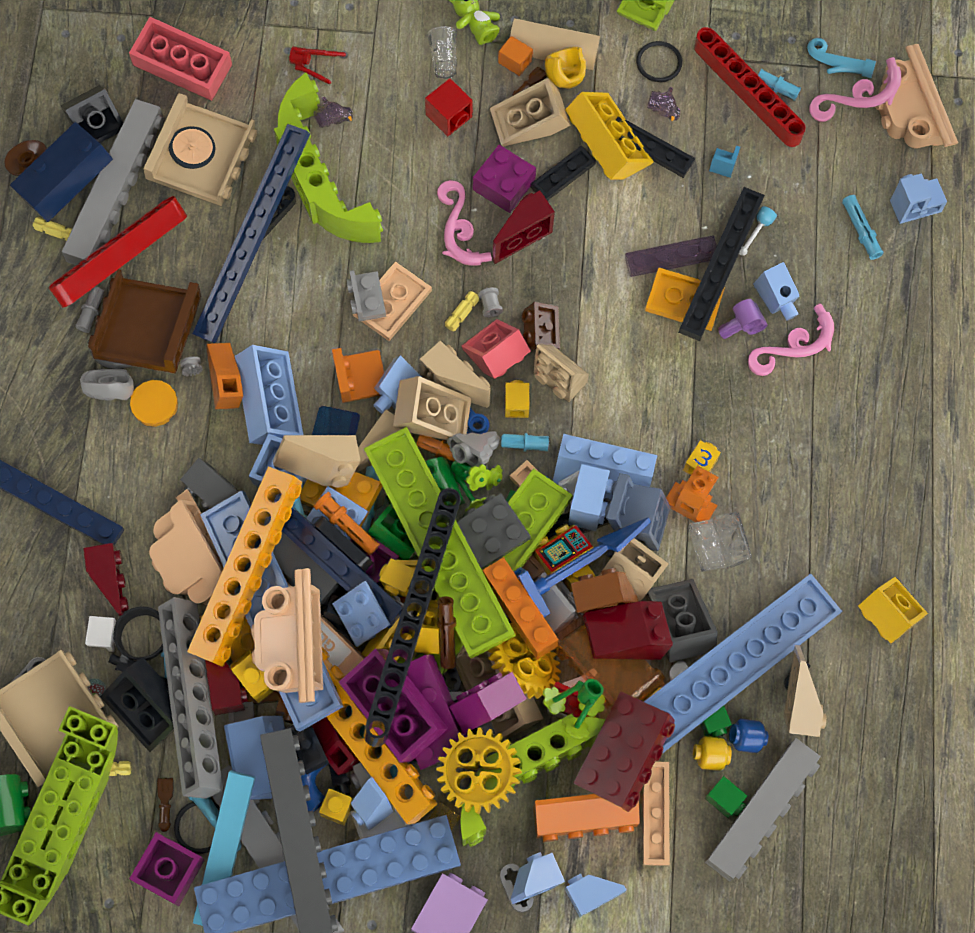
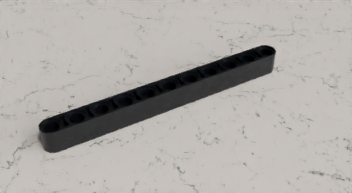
[364,488,461,747]

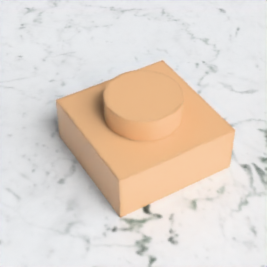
[510,460,539,487]

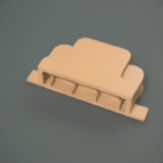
[875,44,958,148]
[149,489,236,605]
[251,568,323,703]

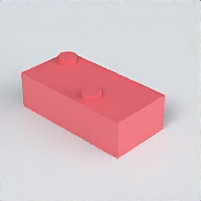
[129,17,232,101]

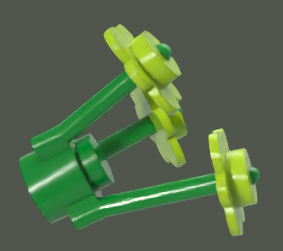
[451,460,503,512]
[543,679,605,739]

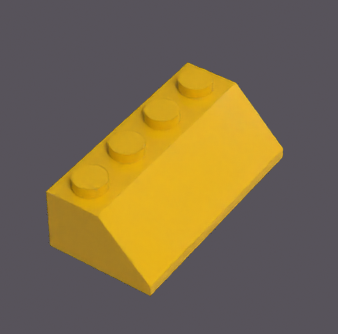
[565,92,654,180]

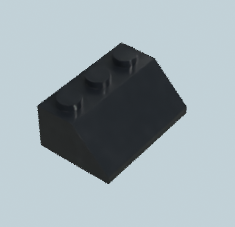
[100,657,174,752]

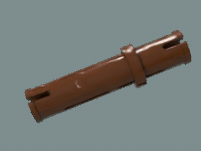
[436,596,457,669]

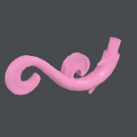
[809,57,901,122]
[437,180,492,266]
[748,304,834,376]

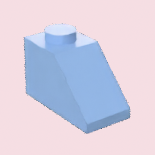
[351,777,393,830]
[510,852,565,904]
[565,874,626,917]

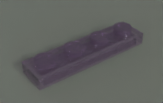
[625,235,717,277]

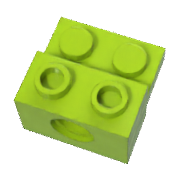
[617,0,675,31]

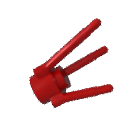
[289,46,346,84]

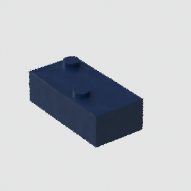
[10,122,113,222]

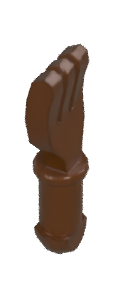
[512,67,547,96]
[157,778,174,832]

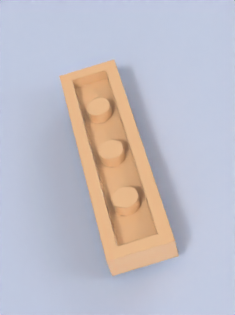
[643,762,670,866]

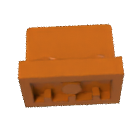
[332,348,384,403]

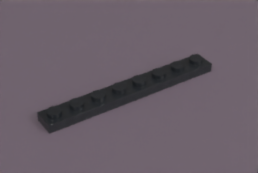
[678,187,765,341]

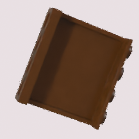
[88,269,202,374]

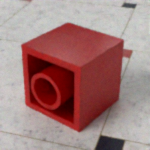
[425,78,473,137]

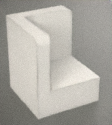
[85,616,117,652]

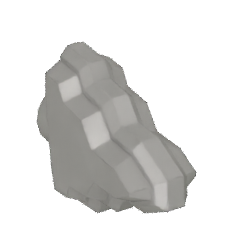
[447,431,501,467]

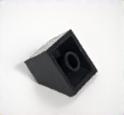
[61,85,123,143]

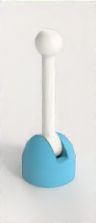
[739,206,777,256]

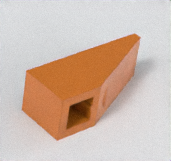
[206,343,243,409]

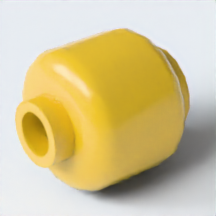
[693,736,732,771]

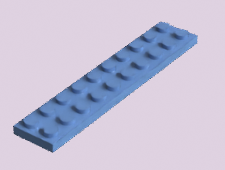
[200,490,344,731]
[644,574,842,753]
[194,815,461,933]

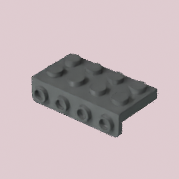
[457,493,531,570]

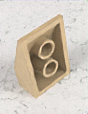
[490,78,571,147]
[393,376,471,440]
[273,435,360,488]
[783,645,827,737]

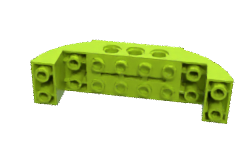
[274,73,383,243]
[0,706,118,926]
[460,714,606,847]

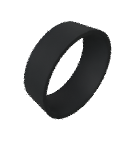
[113,606,163,661]

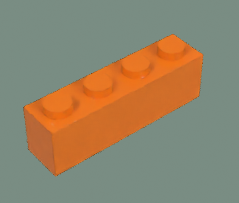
[483,557,559,660]

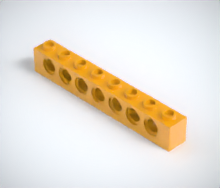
[187,466,303,667]
[322,647,438,824]

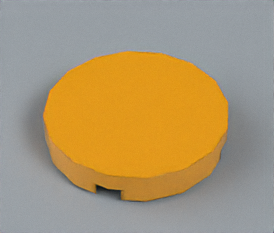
[130,380,178,427]

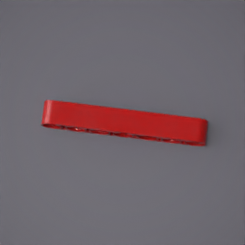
[694,27,806,147]
[48,196,187,308]

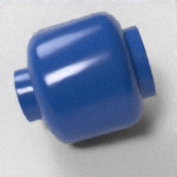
[729,719,769,753]

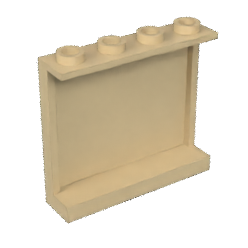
[144,93,257,206]
[0,649,119,787]

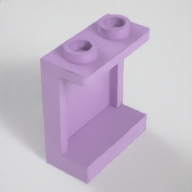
[411,873,488,933]

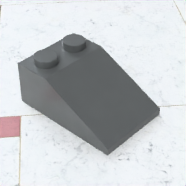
[647,579,718,662]

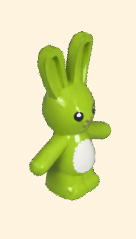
[448,0,500,45]

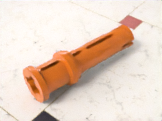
[313,492,380,556]

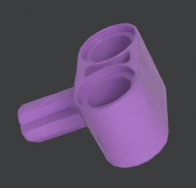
[718,299,768,339]

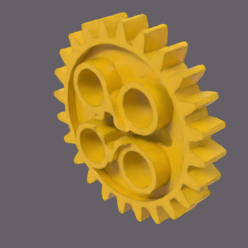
[488,623,561,699]
[436,727,522,814]

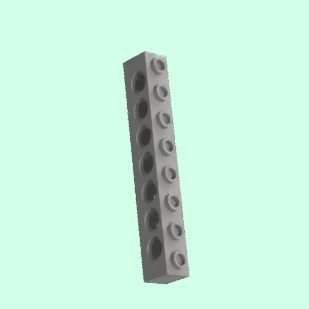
[158,597,223,799]

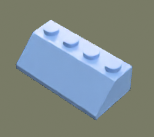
[235,345,304,445]
[553,434,657,501]

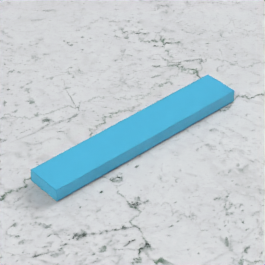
[193,770,256,926]

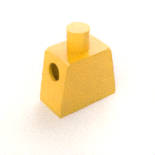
[230,650,275,703]

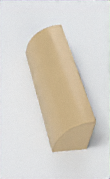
[510,18,600,70]

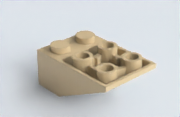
[420,341,490,408]
[534,344,589,402]
[598,538,669,601]

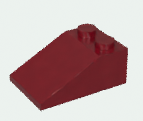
[492,191,555,264]
[583,601,673,660]

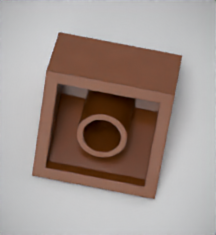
[571,568,638,613]

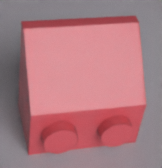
[461,319,531,379]

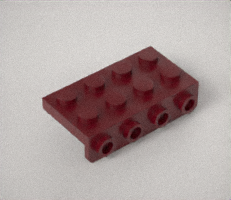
[574,691,675,812]

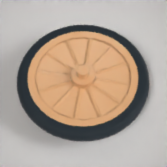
[169,126,216,169]

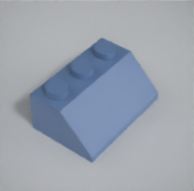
[224,716,285,800]

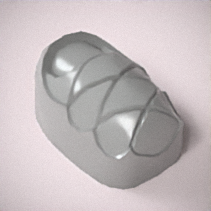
[80,369,134,401]

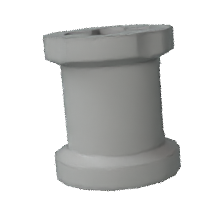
[478,287,503,318]

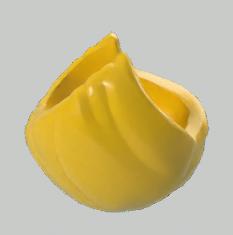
[545,46,586,89]

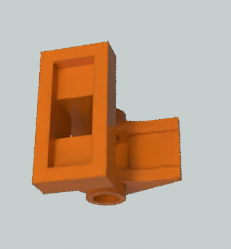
[666,465,719,528]

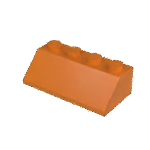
[533,794,640,842]

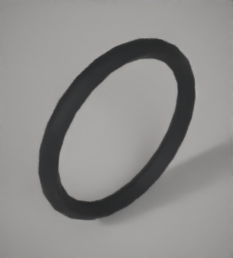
[636,41,683,82]
[174,801,220,854]

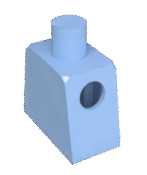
[753,262,799,321]
[373,355,423,414]

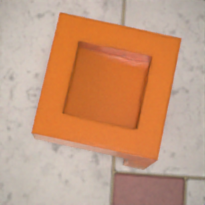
[498,36,533,76]

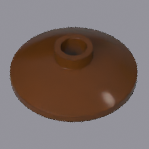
[4,140,47,176]

